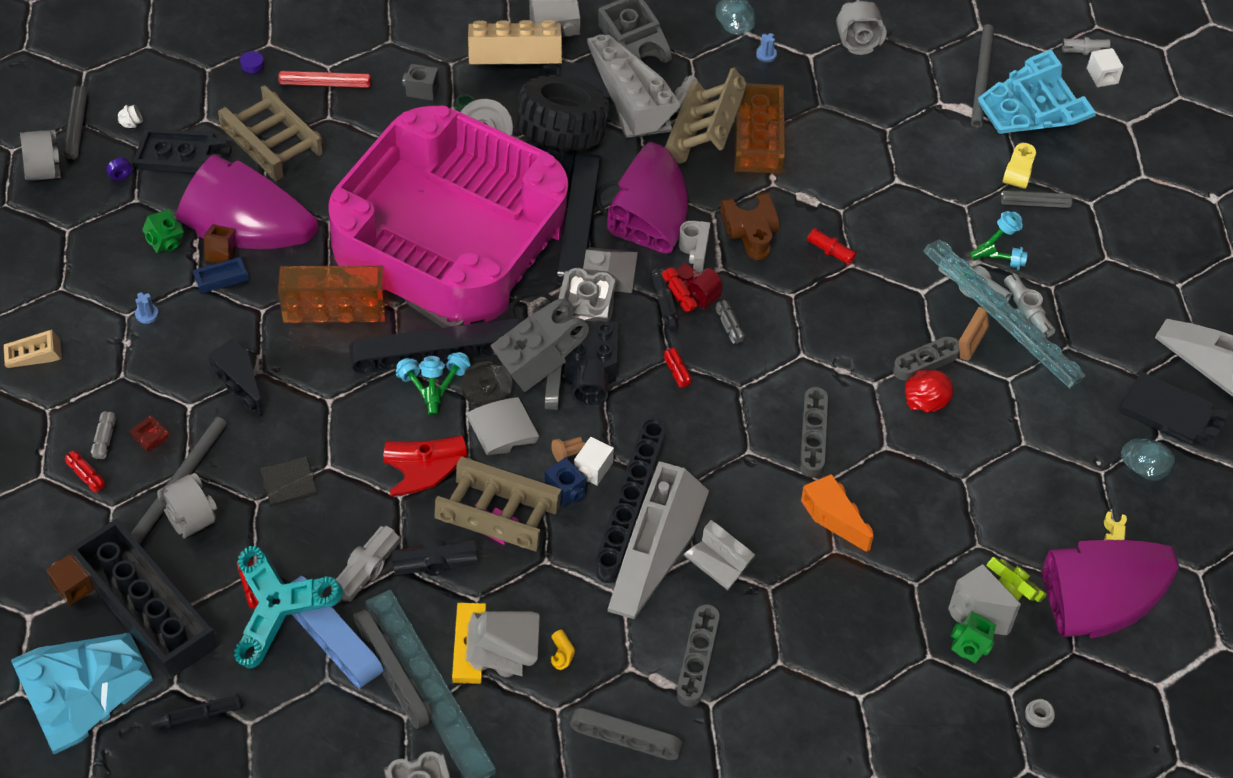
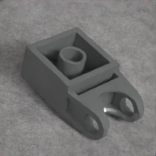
[598,0,671,63]
[490,299,589,392]

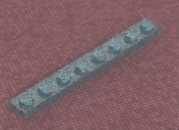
[923,239,1086,389]
[365,589,496,778]

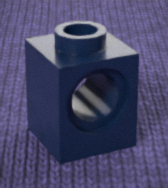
[545,457,586,507]

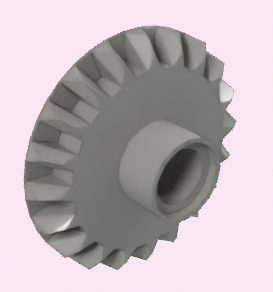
[461,99,514,136]

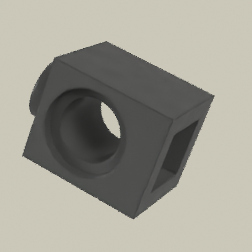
[402,64,439,101]

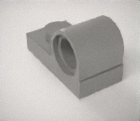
[679,221,710,273]

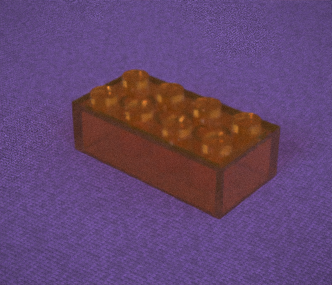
[734,84,785,174]
[278,266,386,323]

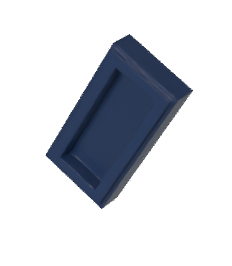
[193,257,249,294]

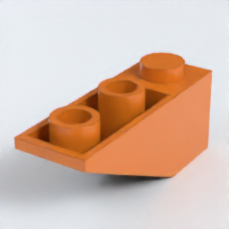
[801,474,874,552]

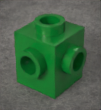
[142,209,184,253]
[950,611,996,663]

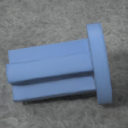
[756,33,777,62]
[135,292,159,324]

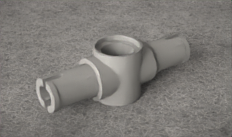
[1004,274,1055,339]

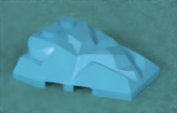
[978,50,1096,134]
[11,633,153,754]

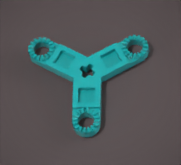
[234,546,343,668]

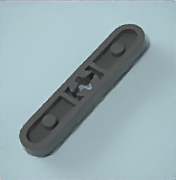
[353,609,432,729]

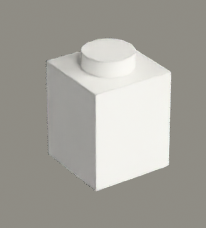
[1087,48,1123,87]
[574,437,614,485]

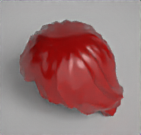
[905,370,954,413]

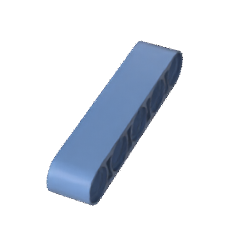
[291,576,384,689]

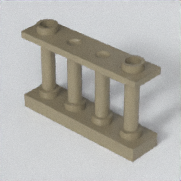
[665,68,747,164]
[218,85,323,181]
[435,457,562,552]

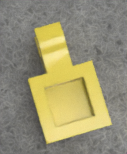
[1104,511,1127,540]

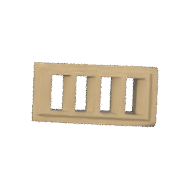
[4,330,62,368]

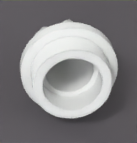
[118,105,143,128]

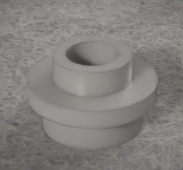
[1025,699,1055,728]

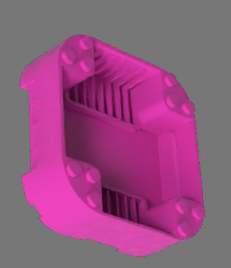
[329,106,568,325]

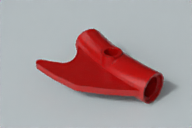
[384,435,467,497]

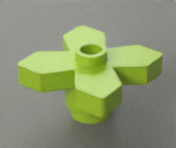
[986,557,1047,602]

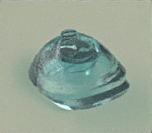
[715,0,755,34]
[1121,438,1175,481]

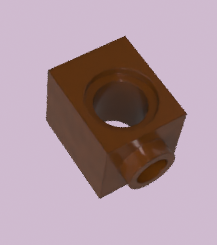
[46,554,94,606]

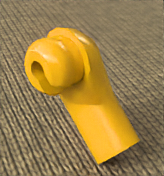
[551,630,575,670]

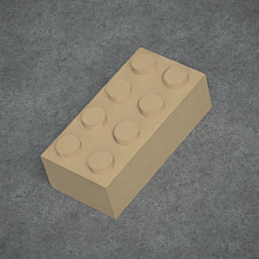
[468,20,562,64]

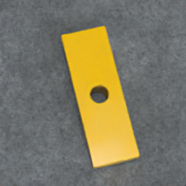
[452,603,486,684]

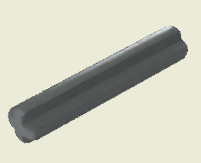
[1000,190,1073,208]

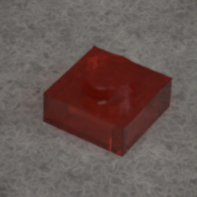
[130,415,169,452]

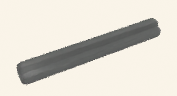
[64,85,87,160]

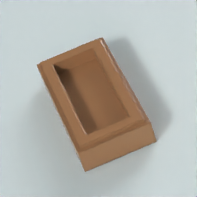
[959,307,989,361]

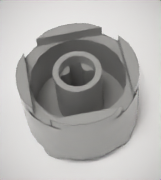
[836,1,886,55]
[20,130,60,181]
[157,473,217,539]

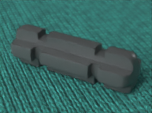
[716,300,745,344]

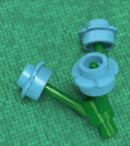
[970,211,1027,271]
[396,352,471,415]

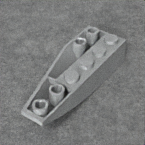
[587,35,680,135]
[1155,319,1233,397]
[608,461,709,619]

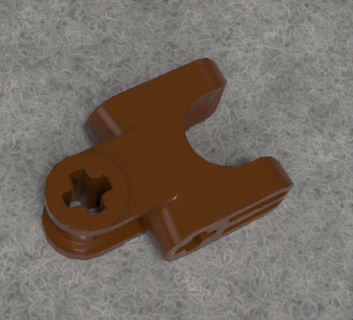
[720,193,779,260]

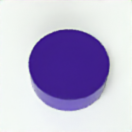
[240,51,264,73]
[106,157,132,181]

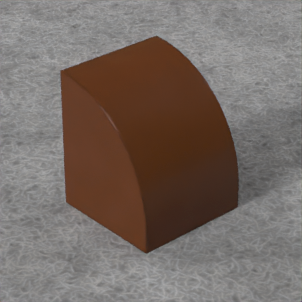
[204,224,236,263]

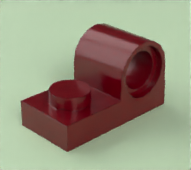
[668,263,722,310]

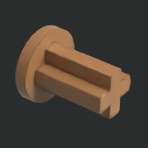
[551,436,585,462]

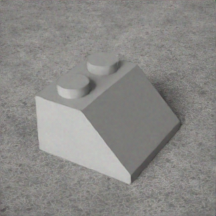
[530,0,580,38]
[948,564,1021,635]

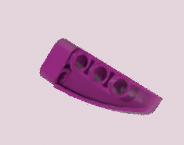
[607,142,688,254]
[176,154,319,249]
[1042,540,1179,638]

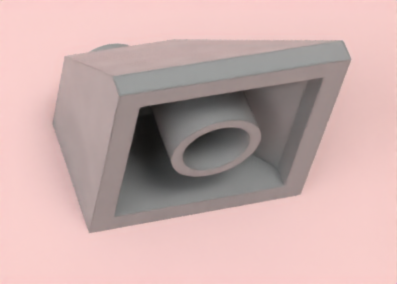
[583,247,638,293]

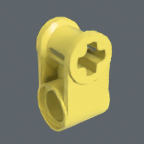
[1002,143,1036,189]

